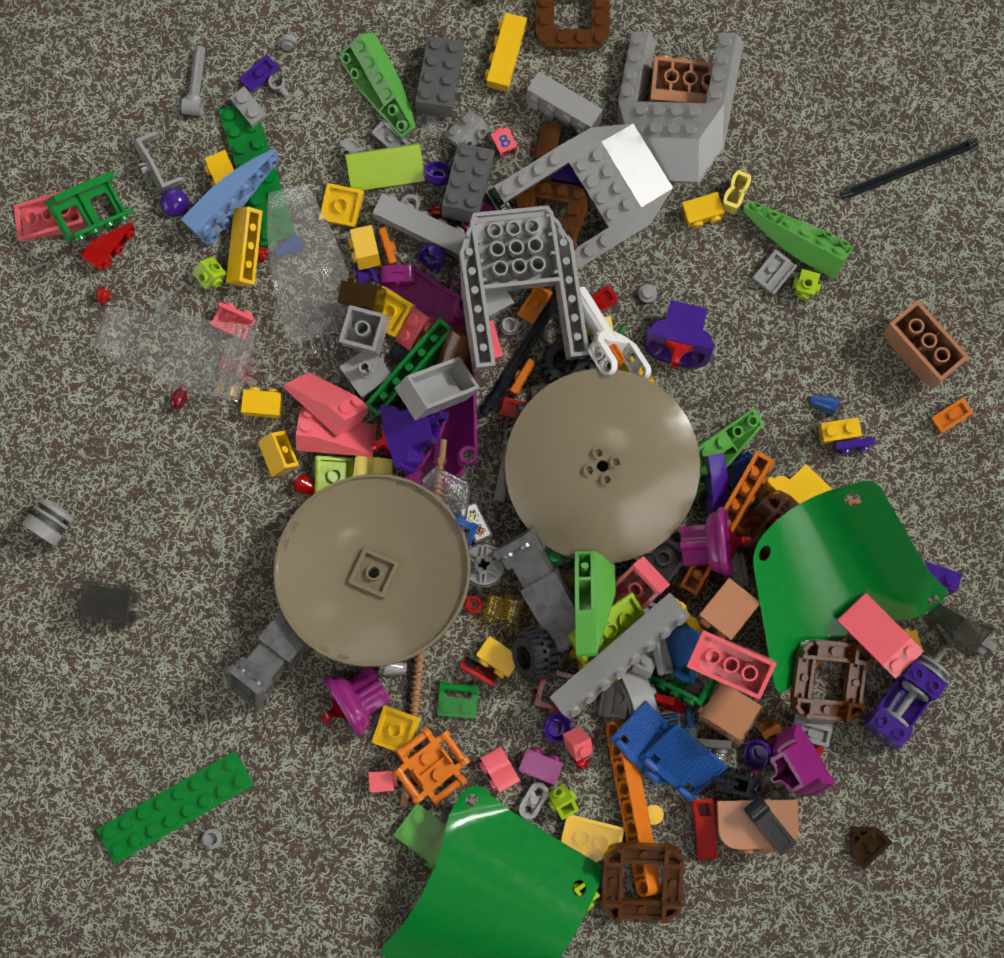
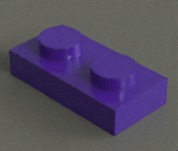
[239,54,280,93]
[833,437,875,455]
[924,561,962,593]

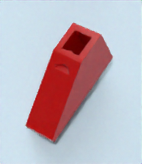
[81,222,136,273]
[690,798,717,861]

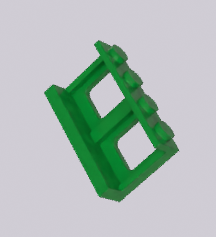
[45,171,133,243]
[648,666,718,707]

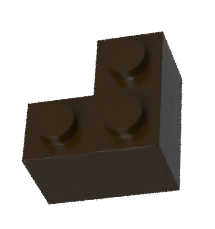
[337,278,387,312]

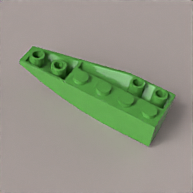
[338,33,416,138]
[743,200,854,279]
[695,408,764,496]
[575,550,616,657]

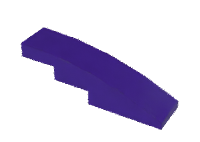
[703,453,729,517]

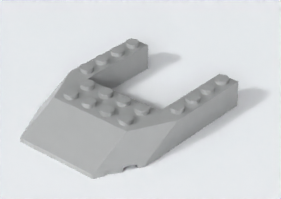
[618,32,744,183]
[494,123,673,270]
[459,205,590,371]

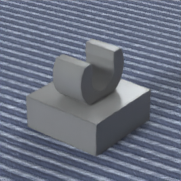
[340,137,366,155]
[976,631,998,656]

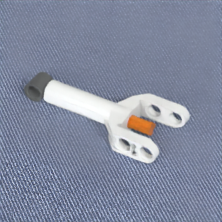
[578,278,651,379]

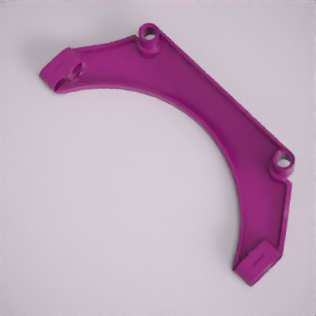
[380,265,477,492]

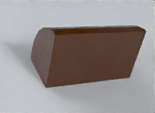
[533,122,562,160]
[437,328,470,367]

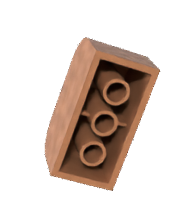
[884,300,969,388]
[698,682,762,747]
[714,800,799,853]

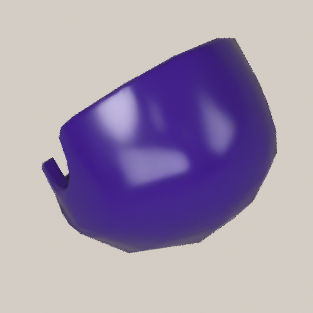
[424,161,451,187]
[160,188,189,217]
[418,244,446,272]
[543,712,572,743]
[743,739,772,771]

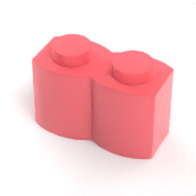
[479,746,520,793]

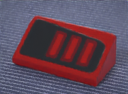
[459,656,499,687]

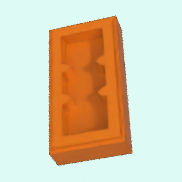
[379,227,397,265]
[510,358,535,397]

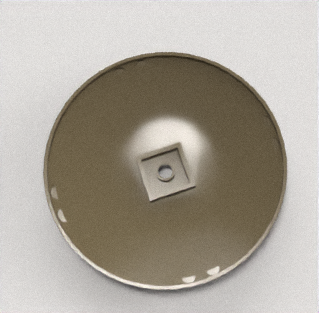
[505,369,700,563]
[274,474,471,667]

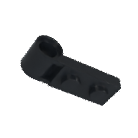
[744,796,797,856]

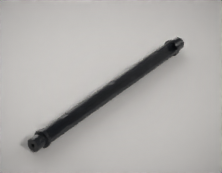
[839,138,979,200]
[480,292,558,417]

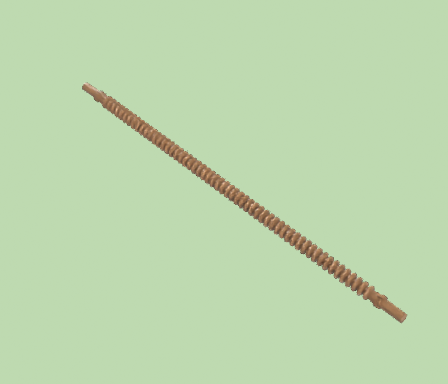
[400,439,447,807]

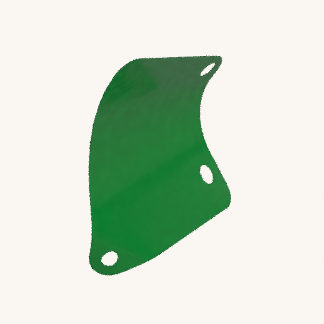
[753,481,948,692]
[381,786,602,958]

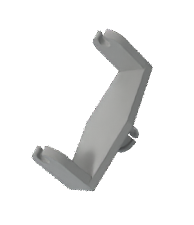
[134,132,184,193]

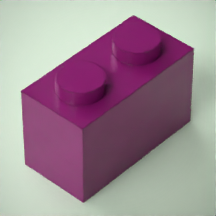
[518,747,563,786]

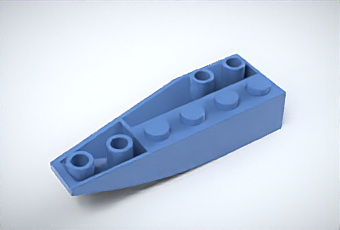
[181,149,280,246]

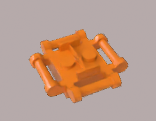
[392,726,470,807]

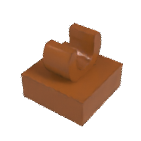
[755,716,781,743]

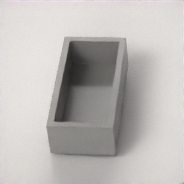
[526,72,603,135]
[395,357,480,421]

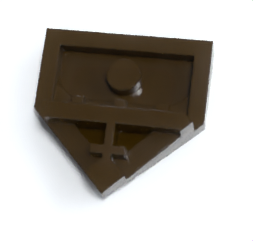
[850,826,893,871]

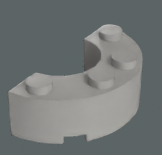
[617,665,661,717]

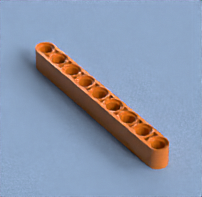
[605,720,662,897]

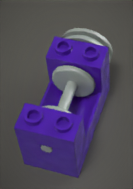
[861,645,951,749]

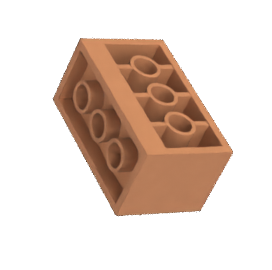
[649,55,714,103]
[696,578,760,641]

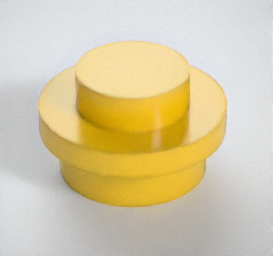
[647,805,664,825]

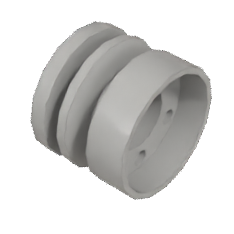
[22,497,74,547]
[469,545,504,589]

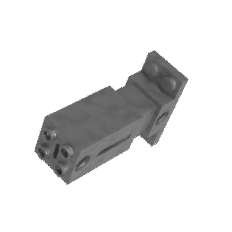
[494,527,576,652]
[227,610,309,711]

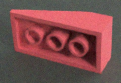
[13,190,91,241]
[283,372,369,436]
[296,407,377,457]
[613,556,670,610]
[837,592,924,679]
[686,630,777,700]

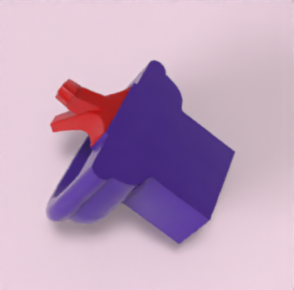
[644,300,715,369]
[371,405,441,473]

